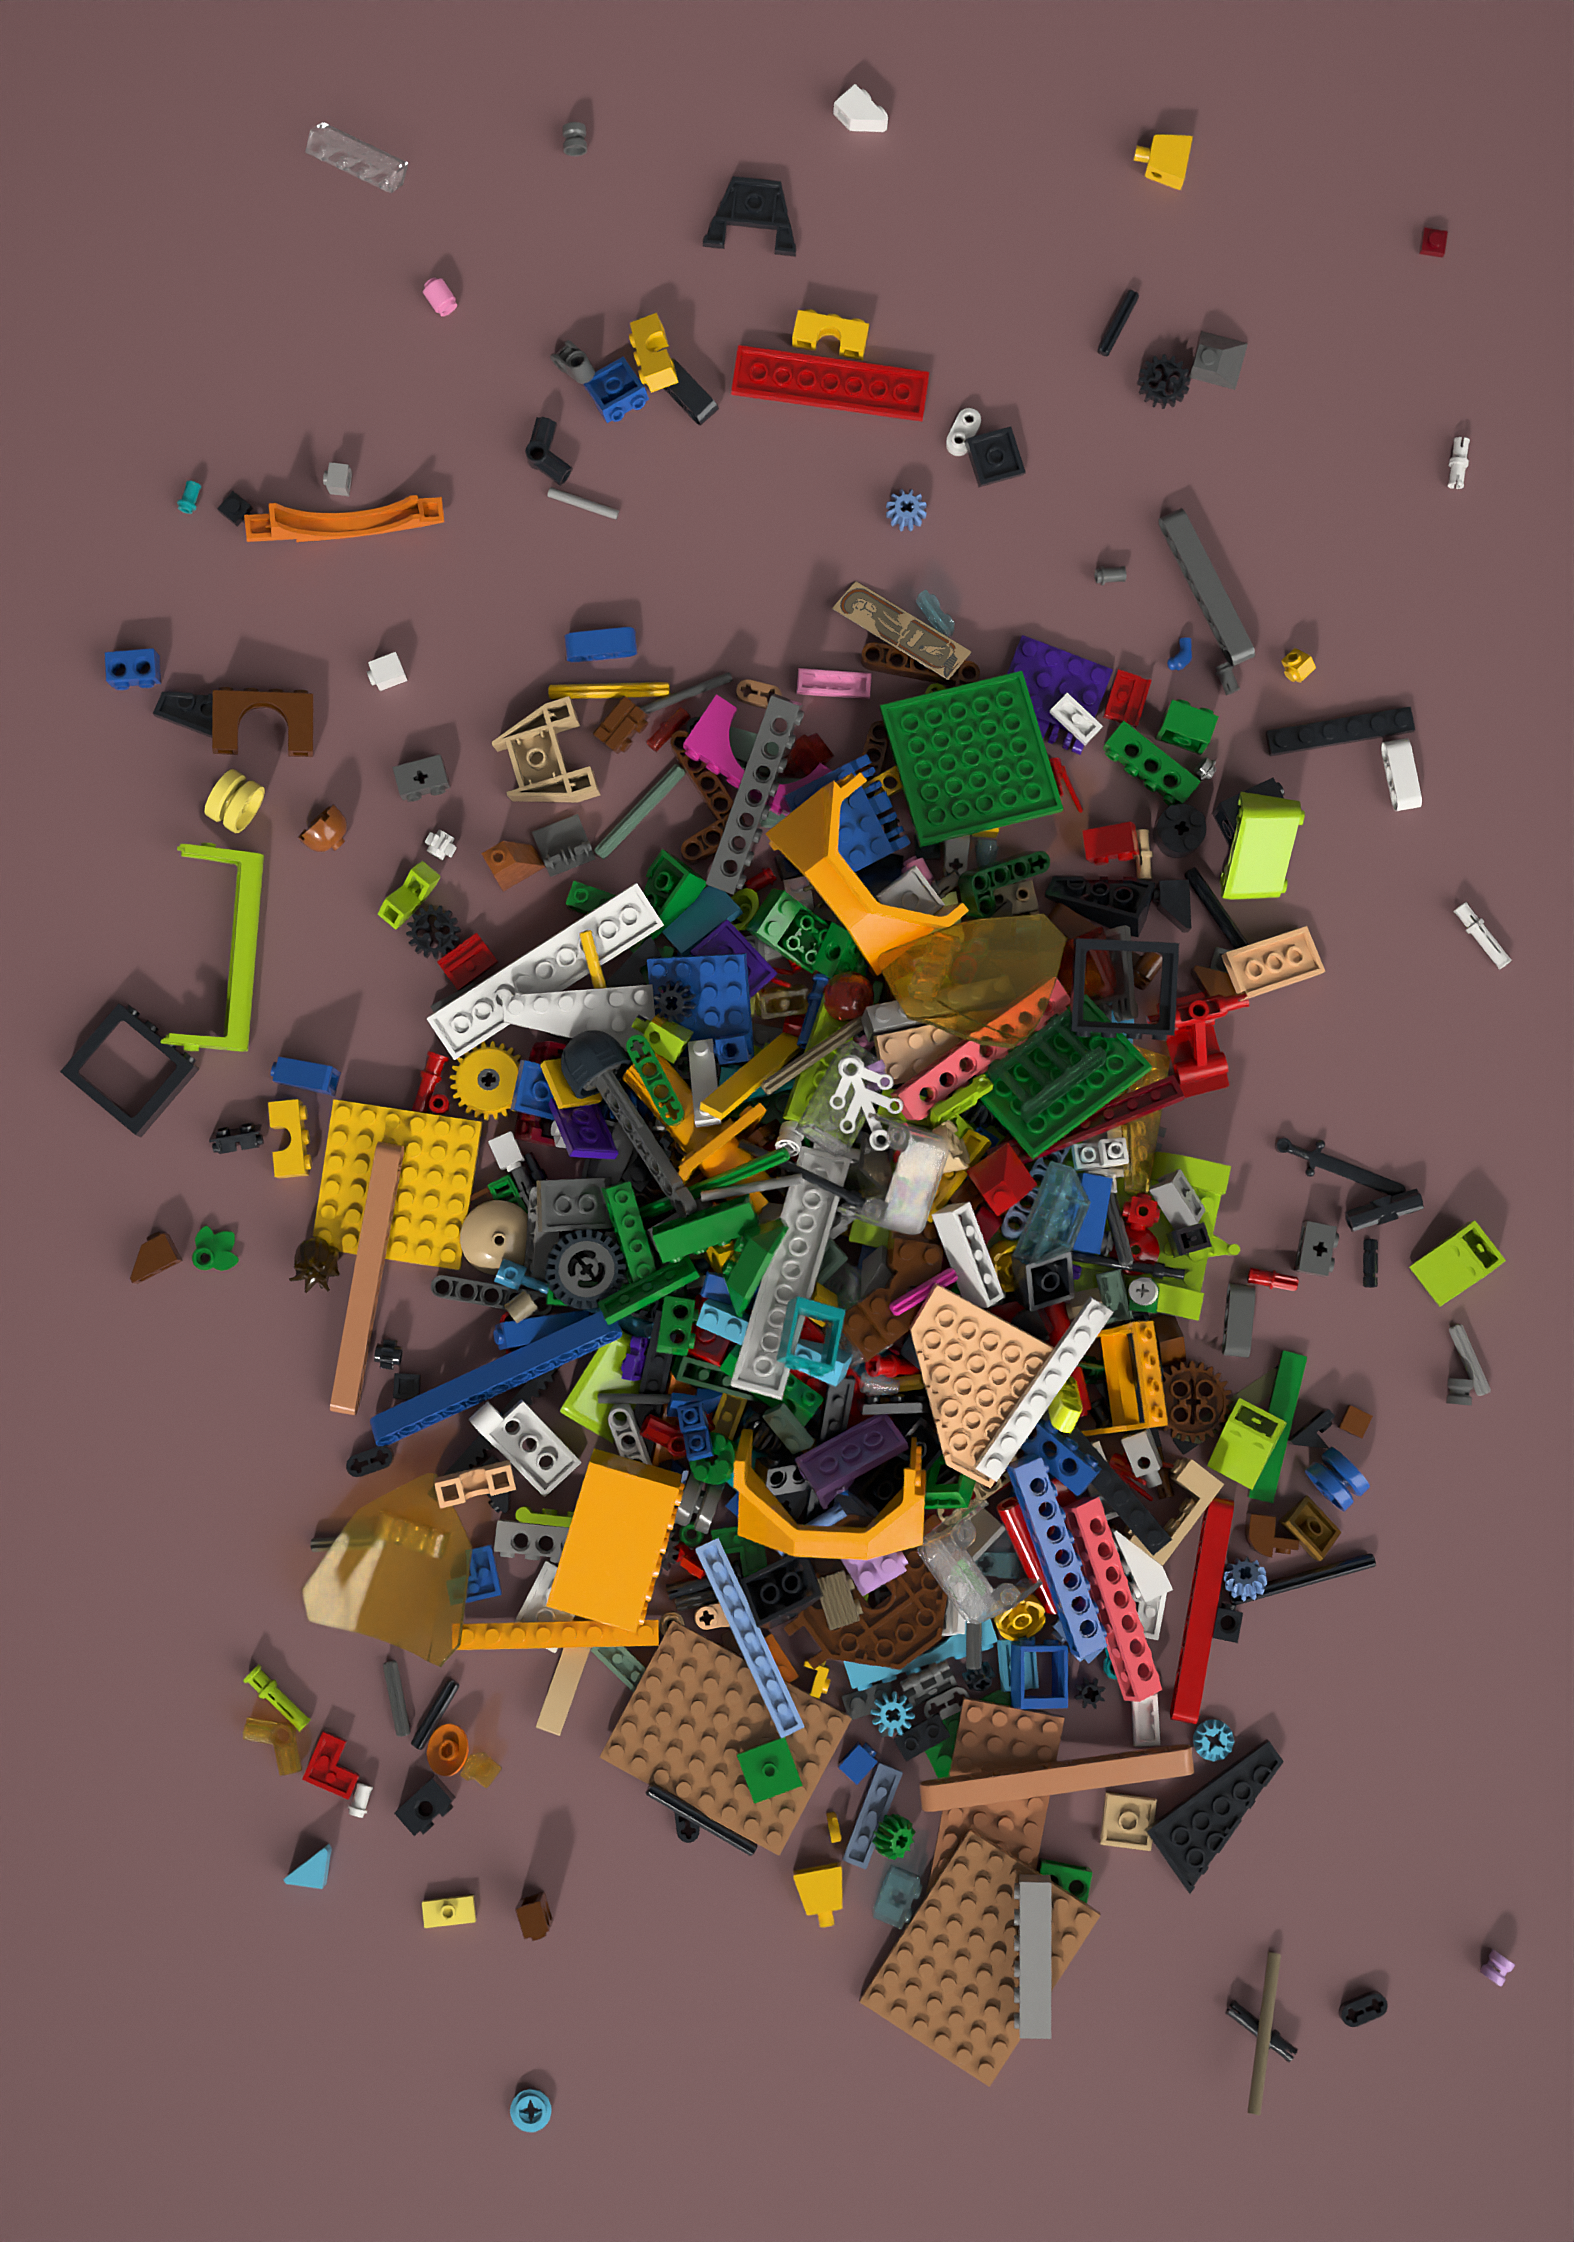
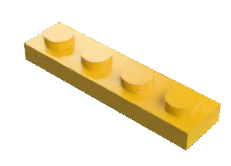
[909,1129,992,1222]

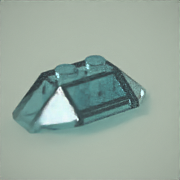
[1013,1161,1091,1264]

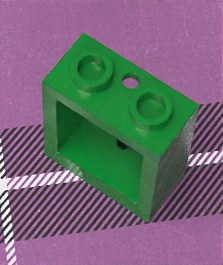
[924,1453,976,1509]

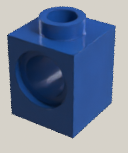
[713,1032,755,1065]
[838,1741,878,1785]

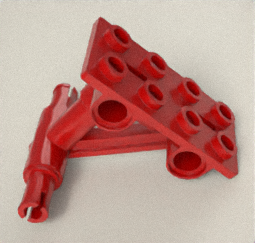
[1146,991,1249,1099]

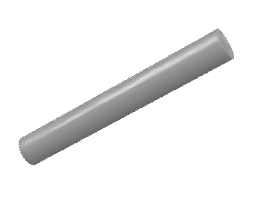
[548,487,619,520]

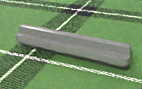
[1449,1324,1491,1396]

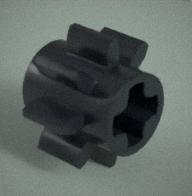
[374,1339,403,1370]
[962,1660,996,1691]
[1074,1677,1106,1709]

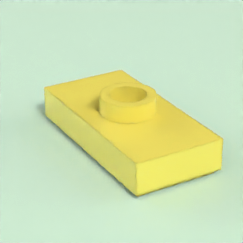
[422,1894,476,1928]

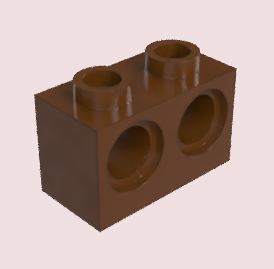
[515,1891,553,1941]

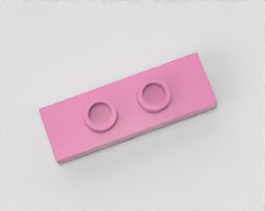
[797,668,871,699]

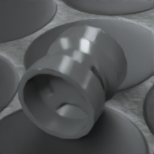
[562,122,587,156]
[1446,1378,1473,1406]

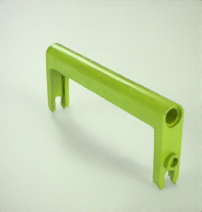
[161,842,264,1052]

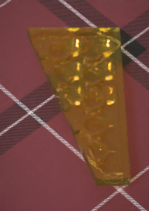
[1119,1045,1170,1194]

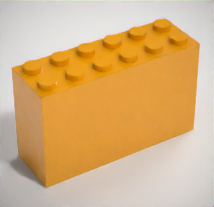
[546,1448,685,1632]

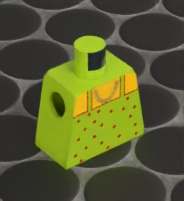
[632,1014,694,1063]

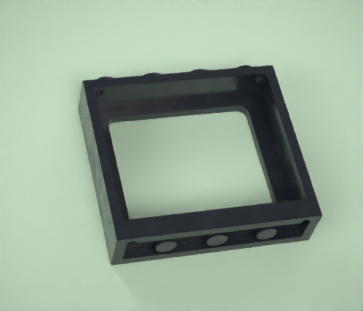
[1069,938,1179,1040]
[60,1003,199,1137]

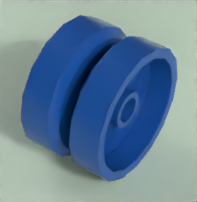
[1305,1447,1370,1512]

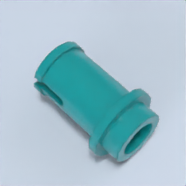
[177,480,202,514]

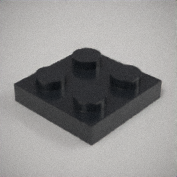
[964,426,1026,487]

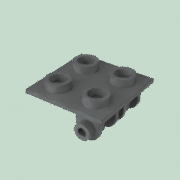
[532,814,596,877]

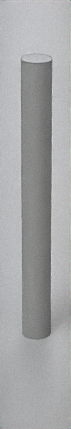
[700,1173,803,1202]

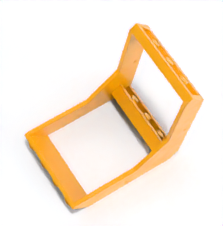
[1081,1321,1168,1436]

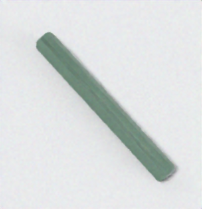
[594,764,686,859]

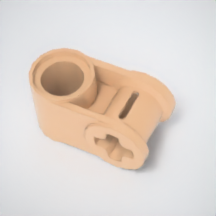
[694,1601,729,1630]

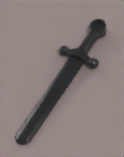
[1275,1138,1406,1196]

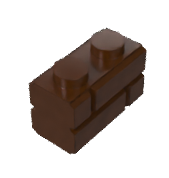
[593,695,649,754]

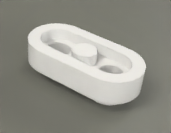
[946,408,981,456]

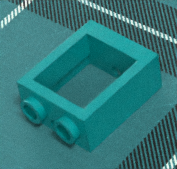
[776,1296,845,1377]

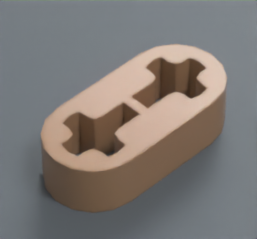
[736,679,782,709]

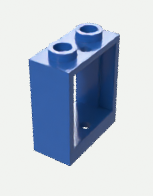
[1011,1639,1068,1709]

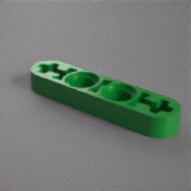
[626,1035,685,1126]

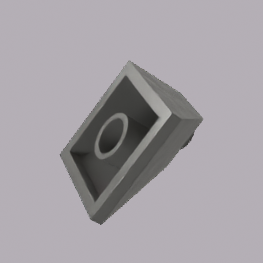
[1189,331,1248,390]

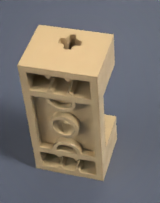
[1124,1458,1224,1566]

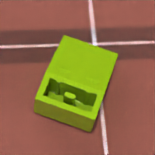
[1409,1220,1506,1307]
[1207,1398,1287,1490]

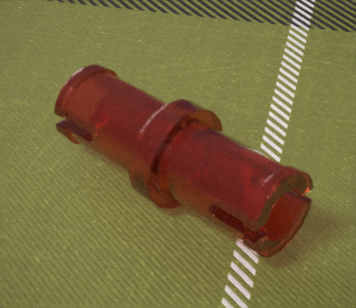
[646,707,691,752]

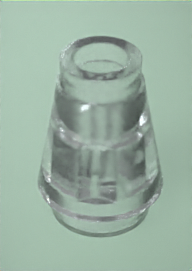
[860,1372,899,1396]

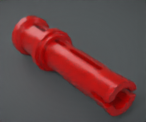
[411,1051,449,1113]
[865,1354,922,1378]

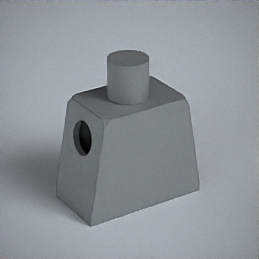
[1121,1428,1163,1488]

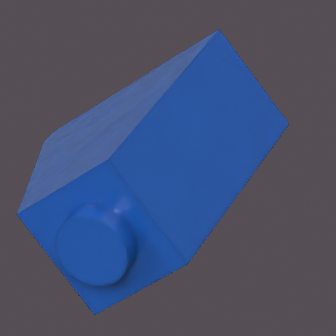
[271,1057,341,1096]

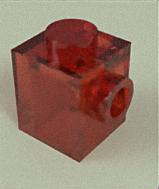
[789,733,834,776]

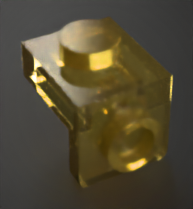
[460,1752,502,1788]

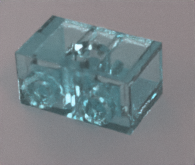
[872,1864,923,1929]

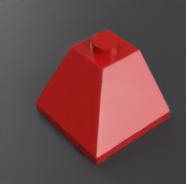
[965,1142,1037,1216]

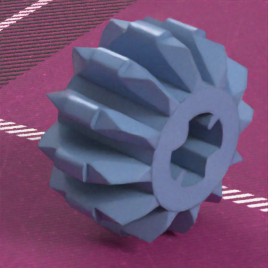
[886,489,927,531]
[1224,1557,1267,1602]

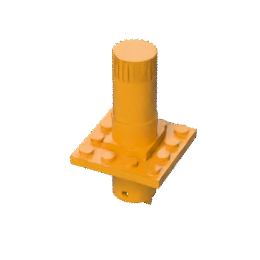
[622,1051,772,1216]

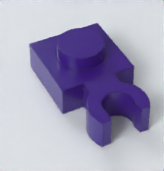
[621,1336,648,1381]

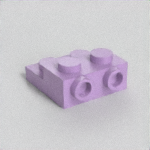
[841,1551,908,1596]

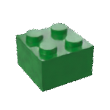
[1155,699,1219,755]

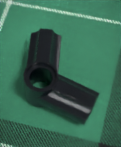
[525,417,573,486]

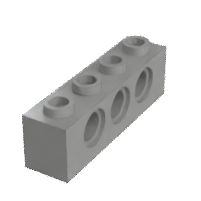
[494,1519,569,1563]

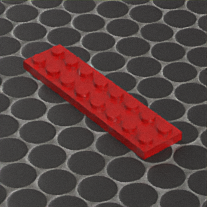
[731,345,929,422]

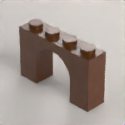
[212,687,313,757]

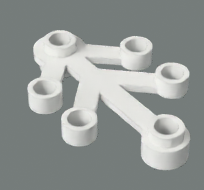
[830,1055,904,1150]

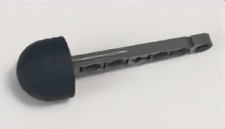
[561,1030,697,1218]

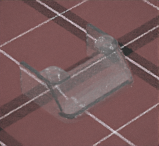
[837,1112,950,1235]
[918,1500,1043,1624]

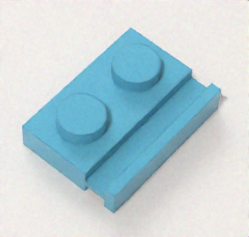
[997,1636,1039,1692]

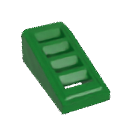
[487,1174,528,1214]

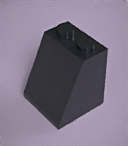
[1212,777,1285,850]

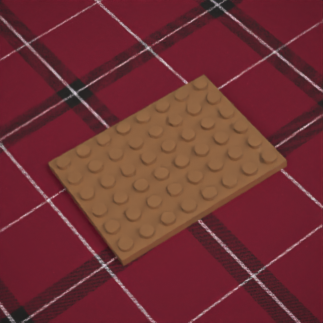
[599,1620,852,1856]
[859,1828,1101,2087]

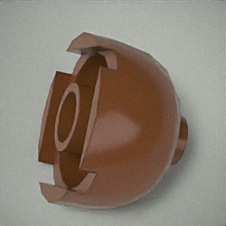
[298,804,347,852]

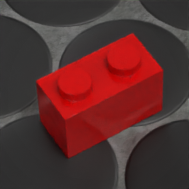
[1082,821,1140,866]

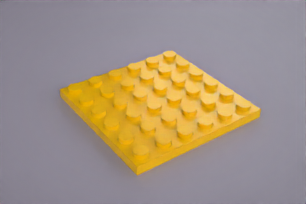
[313,1099,483,1270]

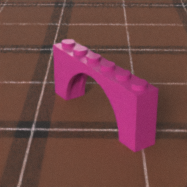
[683,694,832,816]

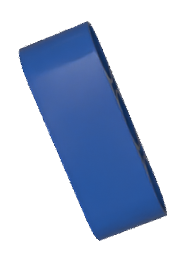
[565,627,637,662]

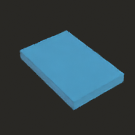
[662,886,743,956]

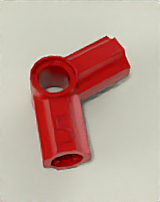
[639,1411,715,1457]

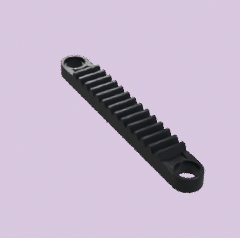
[427,1365,562,1502]

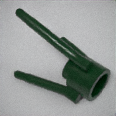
[1077,1355,1106,1384]

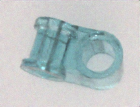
[972,1552,1020,1579]

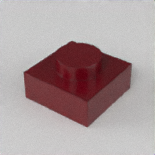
[1419,227,1448,258]

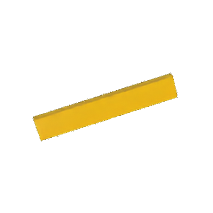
[700,1032,803,1120]

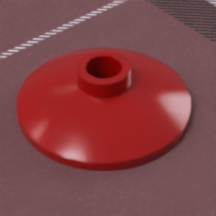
[1109,1225,1160,1276]

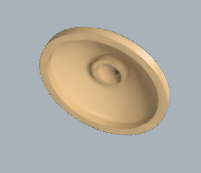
[460,1200,528,1275]

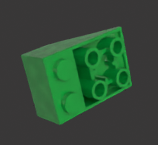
[746,888,830,974]

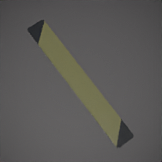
[1173,1365,1278,1455]

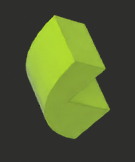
[378,861,441,929]

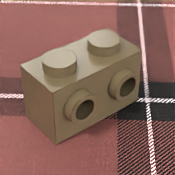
[993,879,1039,918]

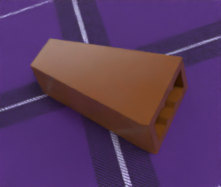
[481,841,545,892]

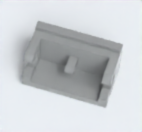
[1149,1169,1206,1230]

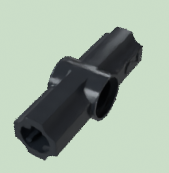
[1345,1188,1424,1232]

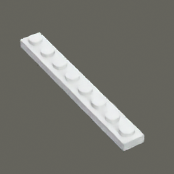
[974,1296,1113,1482]

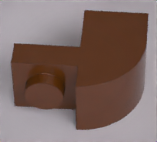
[1245,1513,1299,1558]

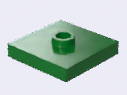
[737,1737,803,1804]

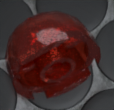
[823,971,874,1022]

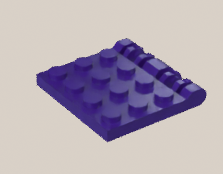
[1007,635,1113,755]

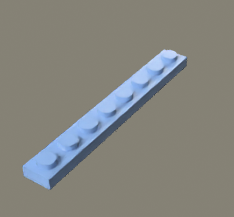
[695,1538,805,1738]

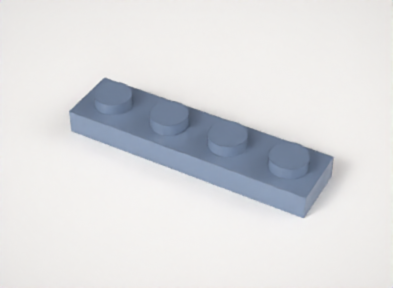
[842,1762,903,1870]

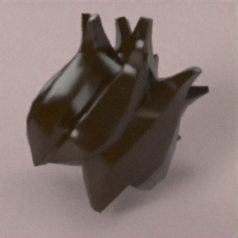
[289,1236,340,1293]

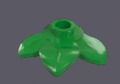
[192,1226,239,1271]

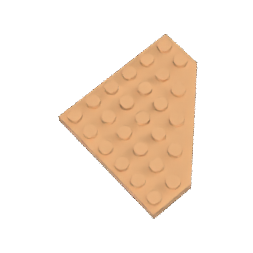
[909,1283,1055,1488]

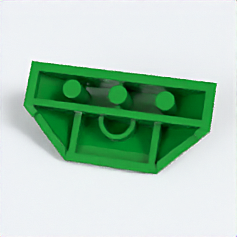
[722,1218,789,1318]

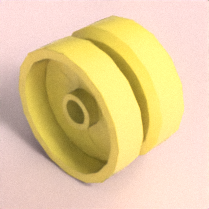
[204,769,265,833]

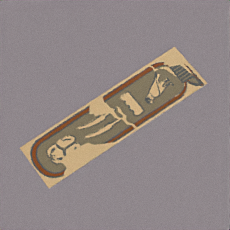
[832,582,971,680]

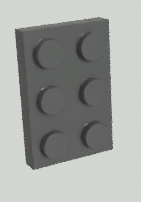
[536,1177,612,1232]

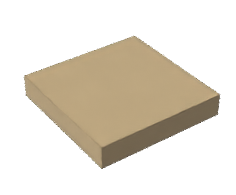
[1099,1791,1157,1851]

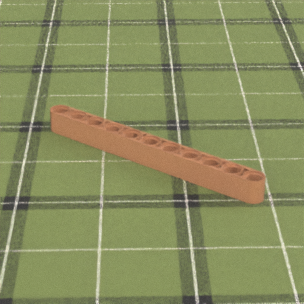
[330,1141,404,1416]
[920,1744,1194,1812]

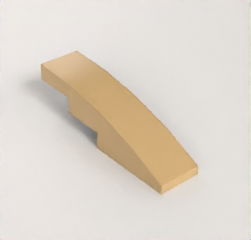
[536,1647,591,1736]

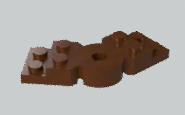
[842,1214,943,1362]

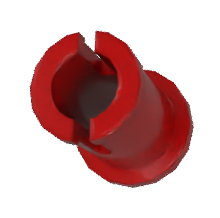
[745,867,777,892]
[429,1094,450,1114]

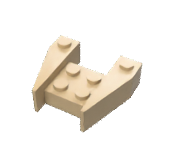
[492,696,601,802]

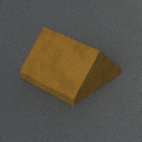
[1279,1495,1341,1561]

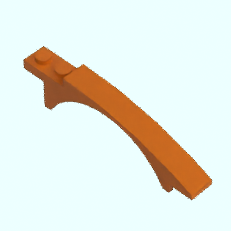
[244,495,444,542]

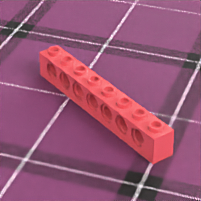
[890,976,1071,1121]
[1062,1497,1162,1702]

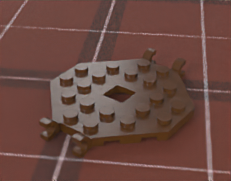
[784,1513,966,1670]

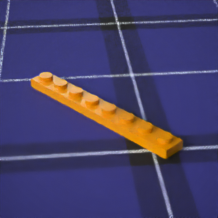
[454,1619,659,1650]

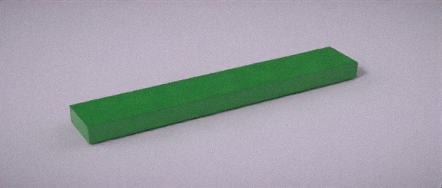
[1247,1350,1307,1503]

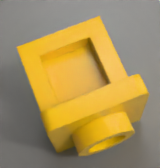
[804,1656,831,1699]

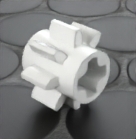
[425,830,457,860]

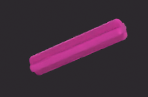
[889,1268,958,1315]

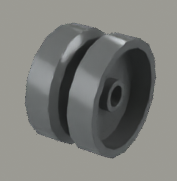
[674,1472,726,1534]

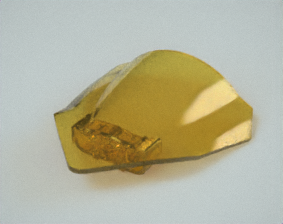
[878,914,1067,1048]
[301,1473,473,1667]

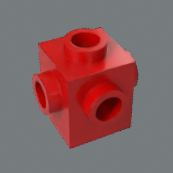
[1122,1193,1160,1231]

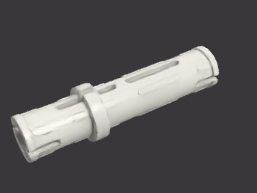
[1453,902,1512,969]

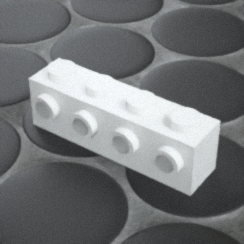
[932,1202,1005,1308]

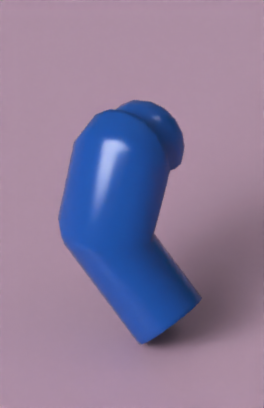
[1167,638,1192,671]

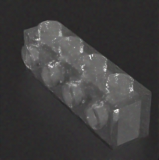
[305,122,408,193]

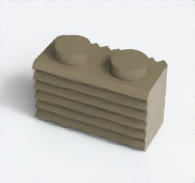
[817,1570,863,1630]

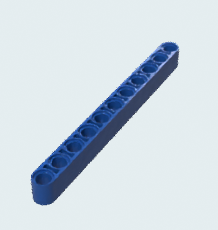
[370,1311,622,1446]

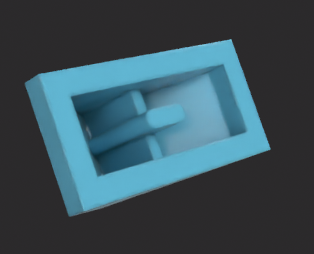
[283,1844,332,1889]

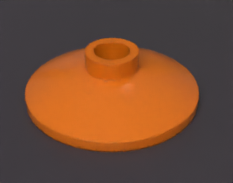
[427,1724,469,1776]

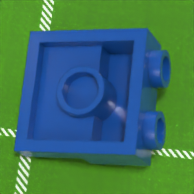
[583,356,649,423]

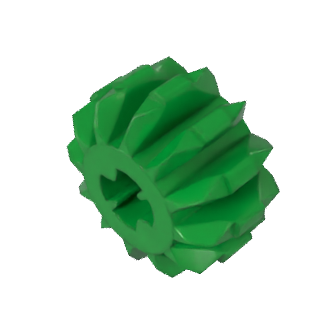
[872,1813,916,1860]

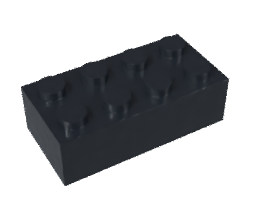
[840,1413,943,1518]

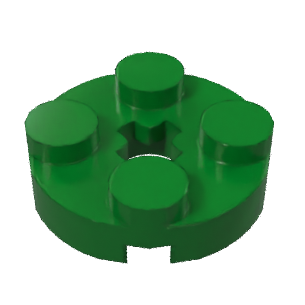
[689,1432,738,1485]

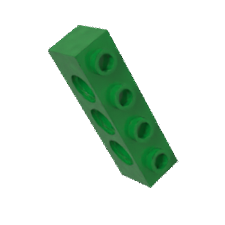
[1103,721,1201,806]
[601,1180,656,1285]
[719,1344,825,1427]

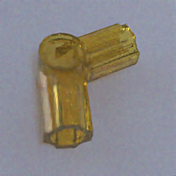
[243,1717,302,1776]

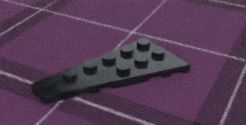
[1144,1739,1284,1894]

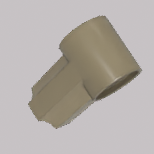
[504,1290,538,1323]

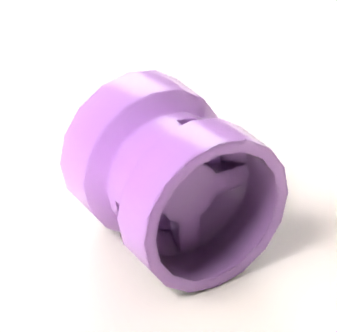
[865,1060,890,1091]
[1479,1950,1515,1987]

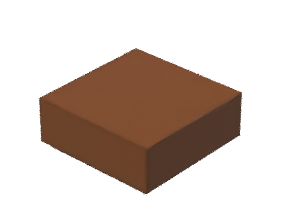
[1338,1405,1373,1439]

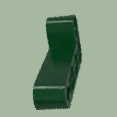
[958,851,1050,918]

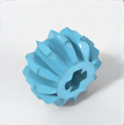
[871,1691,914,1736]

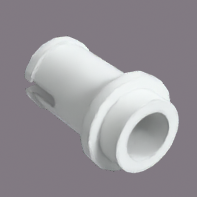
[347,1783,373,1818]

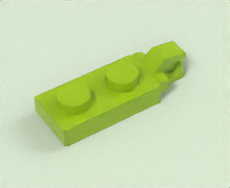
[930,1074,993,1128]

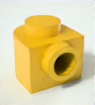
[1281,648,1316,682]

